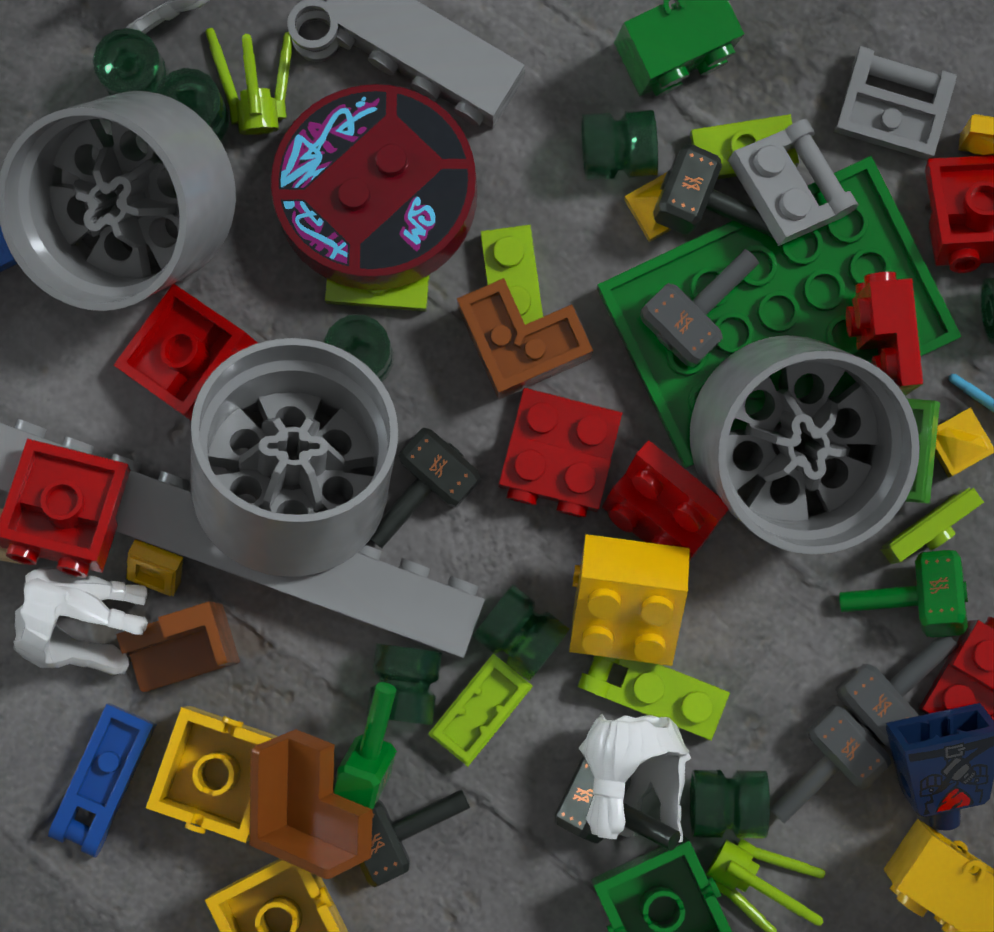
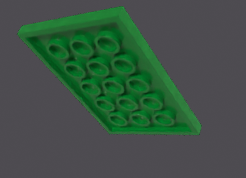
[597,156,962,469]

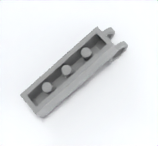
[287,0,525,128]

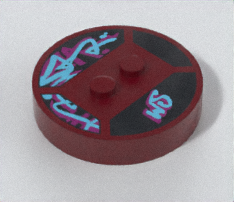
[271,84,478,290]

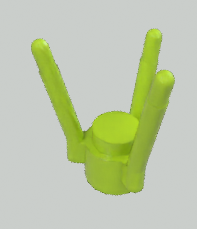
[205,28,293,135]
[706,838,826,932]

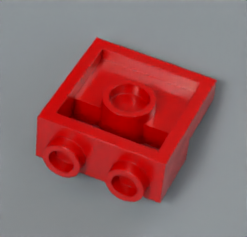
[925,155,994,273]
[846,272,923,396]
[113,284,258,421]
[499,388,623,518]
[0,438,131,578]
[602,440,729,562]
[919,617,994,720]

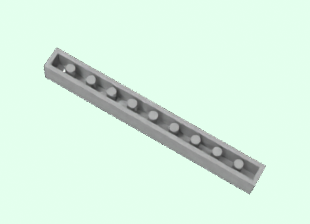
[0,419,485,658]

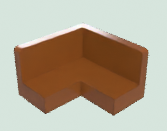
[457,278,593,400]
[116,601,240,692]
[249,729,373,879]

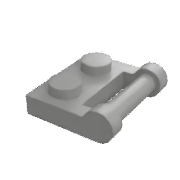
[834,46,957,160]
[728,119,859,246]

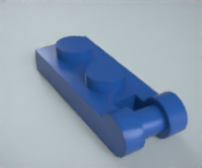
[48,703,157,858]

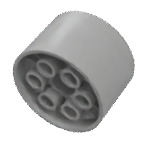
[0,91,236,311]
[690,335,920,554]
[191,338,398,577]

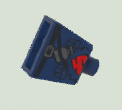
[886,703,994,831]

